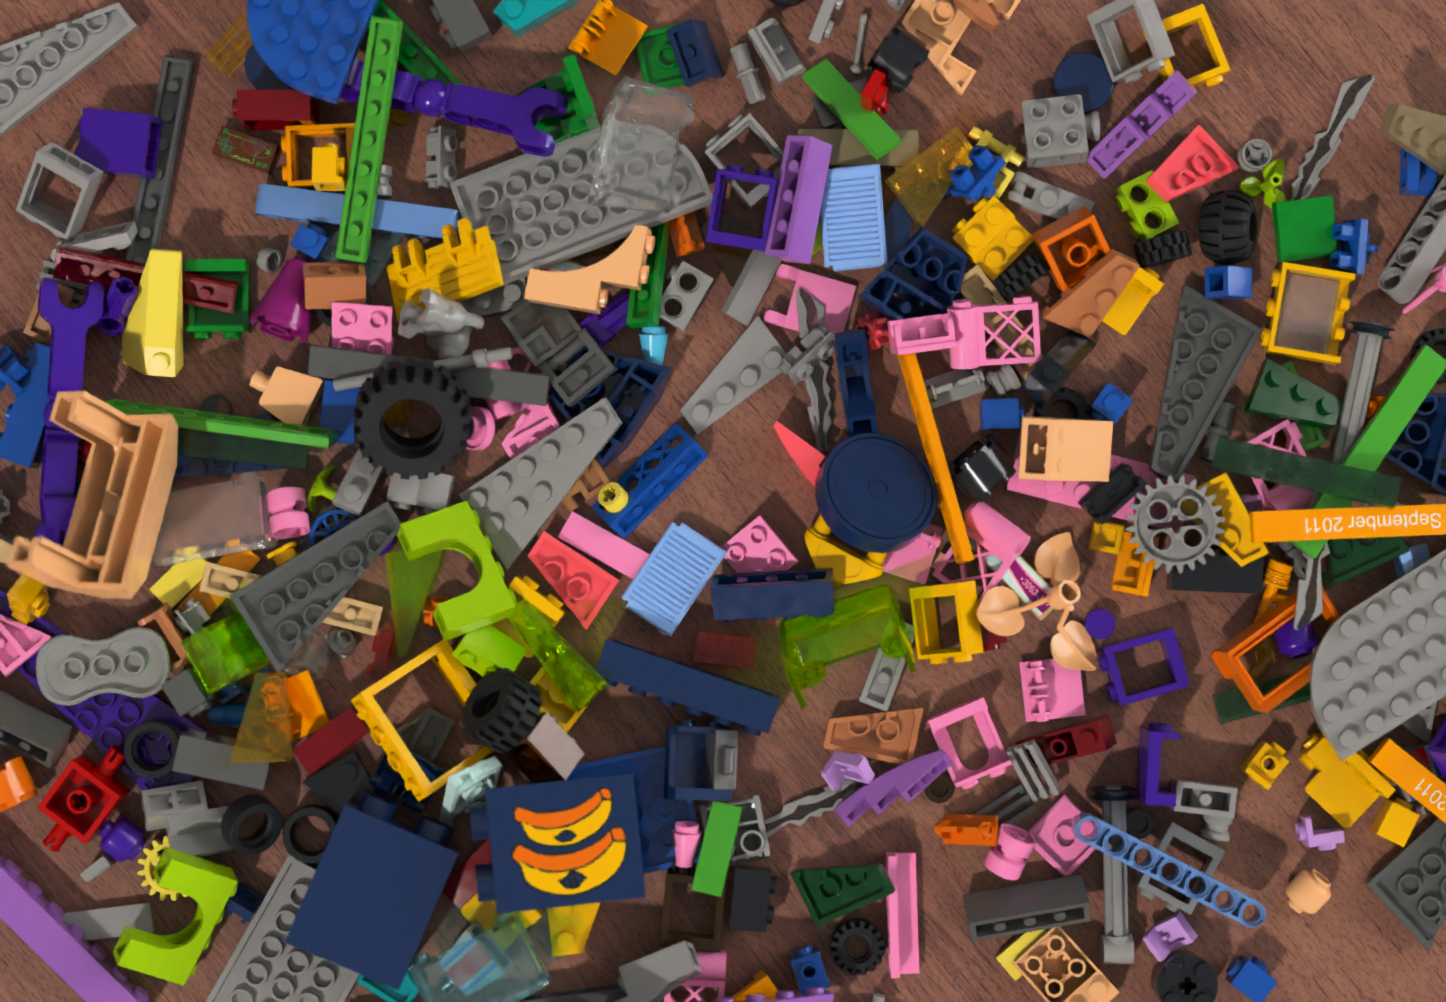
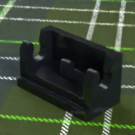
[1078,462,1147,525]

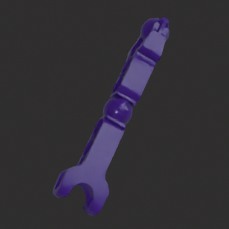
[340,58,569,157]
[34,277,104,547]

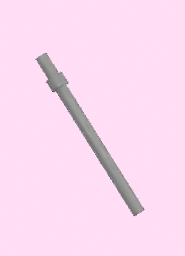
[333,347,512,392]

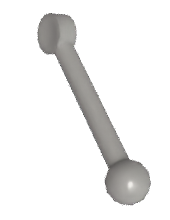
[850,13,867,75]

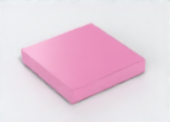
[1027,794,1095,877]

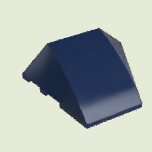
[859,227,968,349]
[548,346,672,468]
[1385,393,1446,496]

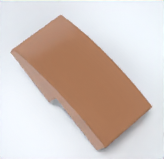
[952,0,1000,32]

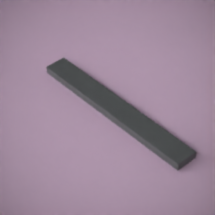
[125,55,195,264]
[308,345,550,406]

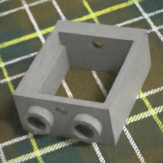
[1087,0,1175,84]
[704,113,784,210]
[16,142,104,240]
[1133,819,1225,915]

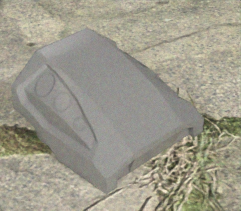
[700,795,771,866]

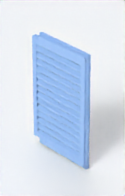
[820,164,888,272]
[621,522,727,637]

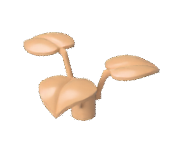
[976,532,1098,671]

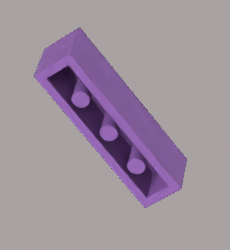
[764,135,833,264]

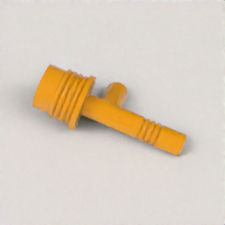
[1253,558,1293,623]

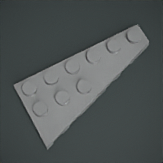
[0,2,139,138]
[459,398,622,570]

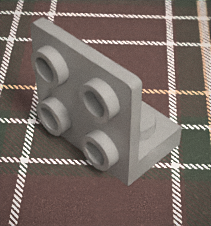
[1021,94,1089,169]

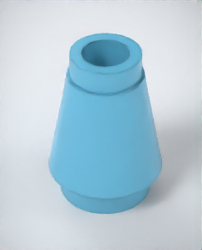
[639,326,669,365]

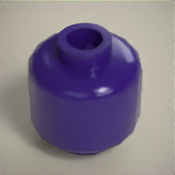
[1274,617,1318,659]
[98,817,146,862]

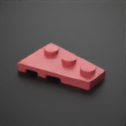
[1145,124,1240,202]
[528,531,619,630]

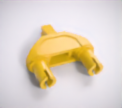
[804,514,888,588]

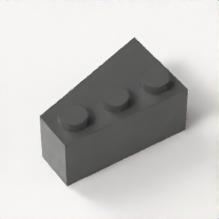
[172,728,273,790]

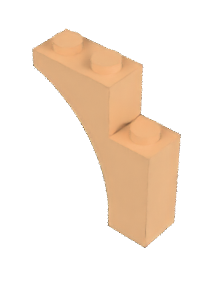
[524,225,655,314]

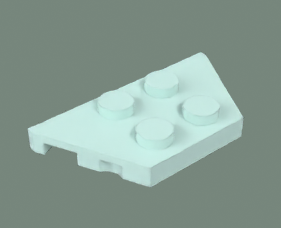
[439,756,502,827]

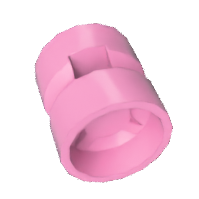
[266,487,310,539]
[984,823,1036,880]

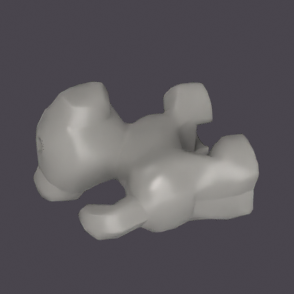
[398,289,484,360]

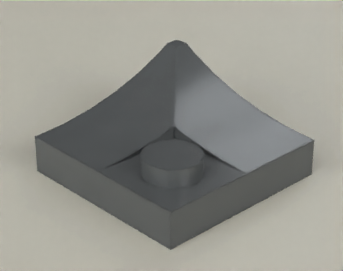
[500,300,581,368]

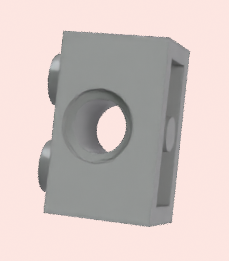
[1167,778,1238,818]

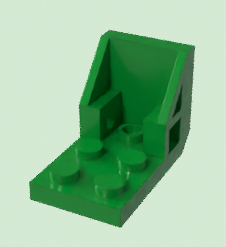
[515,54,600,144]

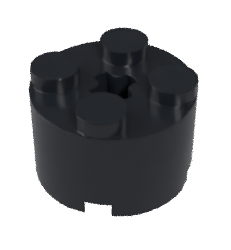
[863,23,930,94]
[948,433,1016,502]
[1151,950,1218,1002]

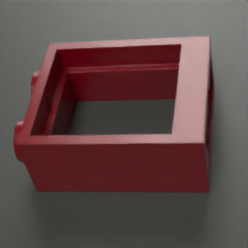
[232,89,320,131]
[292,705,371,774]

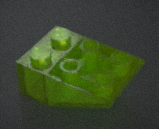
[181,612,272,695]

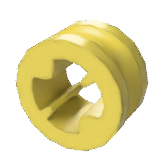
[598,482,629,513]

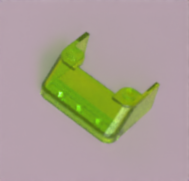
[779,584,917,709]

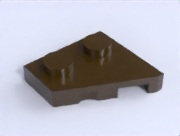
[700,210,760,287]

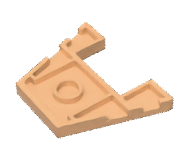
[900,0,1021,96]

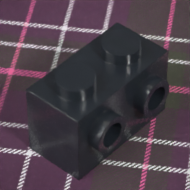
[729,864,777,932]

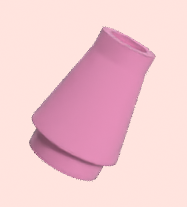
[671,821,702,868]

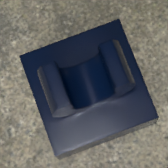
[225,882,265,924]

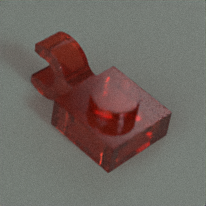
[364,629,397,680]

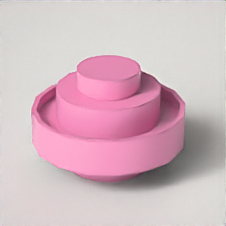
[466,406,495,451]

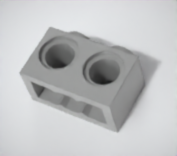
[659,261,714,333]

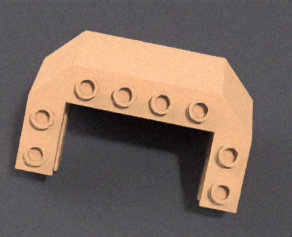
[7,391,178,599]

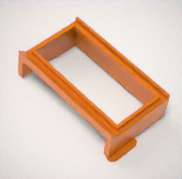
[1211,583,1340,713]

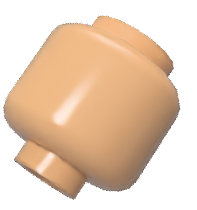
[1285,869,1331,914]

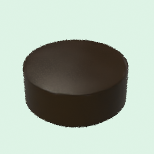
[924,773,954,803]

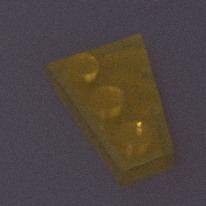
[885,126,973,228]
[229,672,293,763]

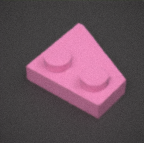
[502,402,561,460]
[0,614,52,676]

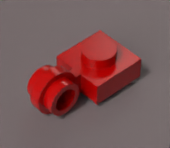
[861,69,889,117]

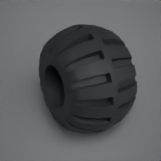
[1199,190,1257,265]

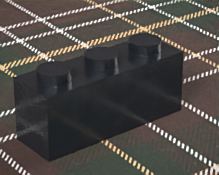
[1166,550,1264,594]

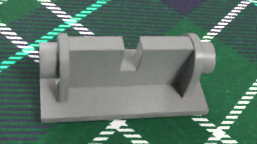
[425,125,458,189]
[778,325,835,385]
[924,367,986,409]
[174,597,229,659]

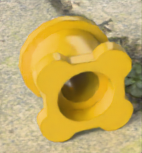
[266,542,298,567]

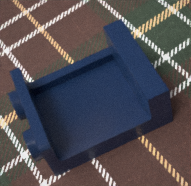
[664,720,733,801]

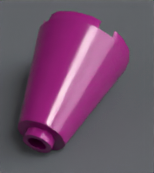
[249,256,312,343]

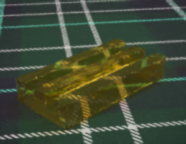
[205,12,253,77]

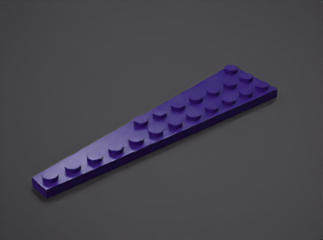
[0,587,218,790]

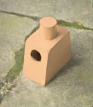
[249,366,325,425]

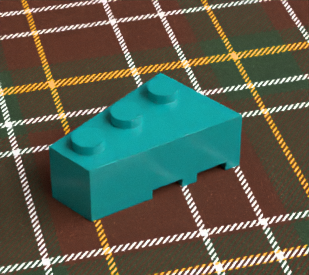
[493,0,582,38]

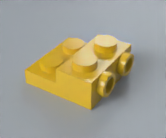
[950,196,1034,282]
[7,574,50,625]
[530,651,602,733]

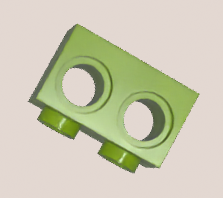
[1115,170,1179,241]

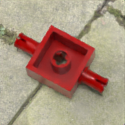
[37,745,131,852]

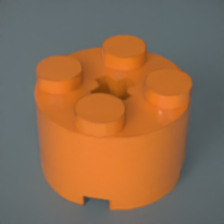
[0,756,39,813]

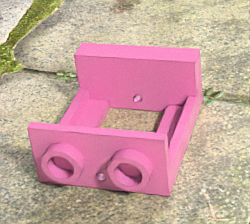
[926,696,1012,790]

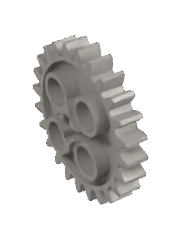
[1125,475,1225,573]

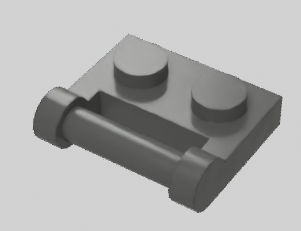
[538,328,617,407]

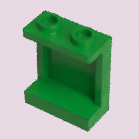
[185,259,251,340]

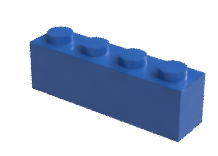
[0,342,51,469]

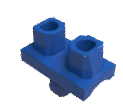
[949,146,1006,201]
[1329,219,1379,274]
[0,344,29,396]

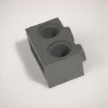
[161,666,218,717]

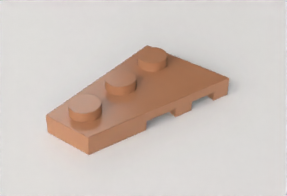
[1040,249,1140,338]
[823,707,924,765]

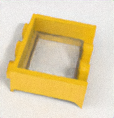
[1260,262,1356,366]

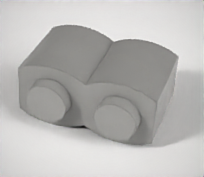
[386,472,455,514]

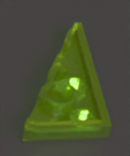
[384,550,444,658]

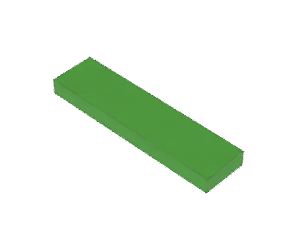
[803,59,901,160]

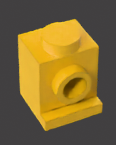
[312,143,346,191]
[1298,726,1338,772]
[1239,741,1289,790]

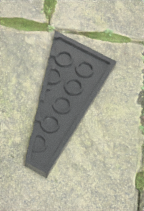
[1149,284,1262,483]
[230,501,401,673]
[1365,816,1446,951]

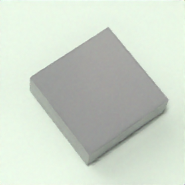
[80,854,116,883]

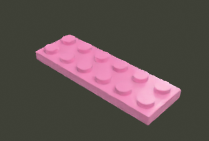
[1005,432,1195,533]

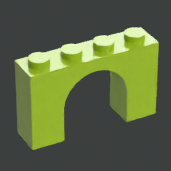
[397,501,517,641]
[113,846,238,986]

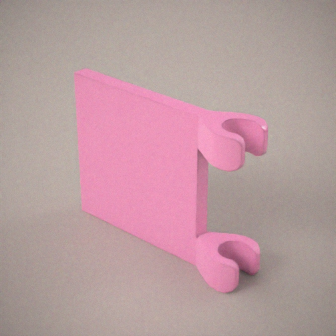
[763,264,856,337]

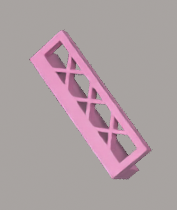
[885,851,919,978]

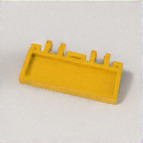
[386,217,504,323]

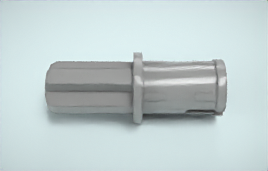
[729,43,765,104]

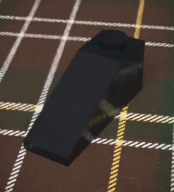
[1019,330,1096,407]

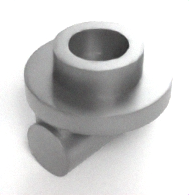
[323,627,357,660]

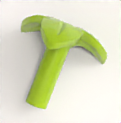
[1239,158,1286,209]
[307,465,338,513]

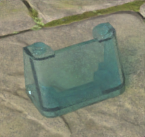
[408,912,552,1002]

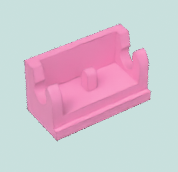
[887,313,957,355]

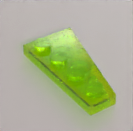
[508,599,609,712]

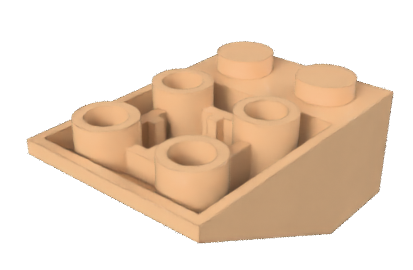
[1018,416,1113,482]
[1013,927,1120,1002]

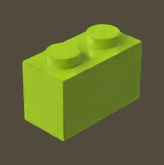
[451,625,527,677]

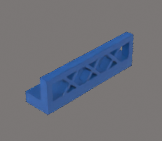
[591,423,709,539]

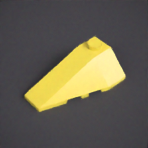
[122,249,184,377]

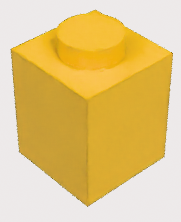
[1369,797,1420,847]

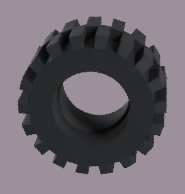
[461,668,542,753]

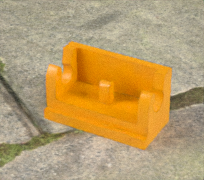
[1111,531,1159,597]

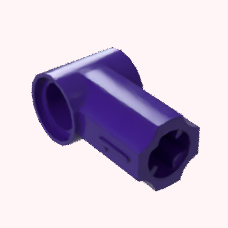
[97,276,138,336]
[579,293,629,348]

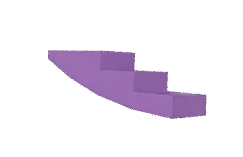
[1087,71,1198,179]
[834,749,953,827]

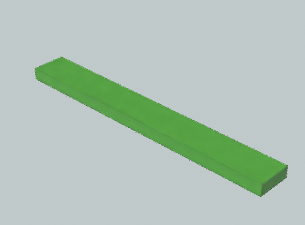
[335,16,403,263]
[1289,345,1446,559]
[105,398,339,448]

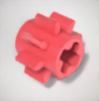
[855,311,889,350]

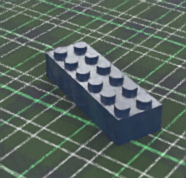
[595,638,780,736]

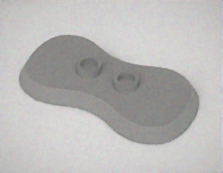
[36,627,170,706]

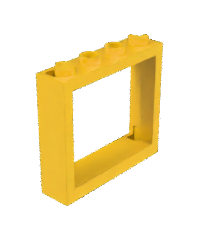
[351,639,493,802]

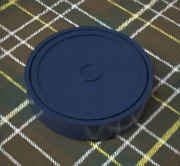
[815,433,938,553]

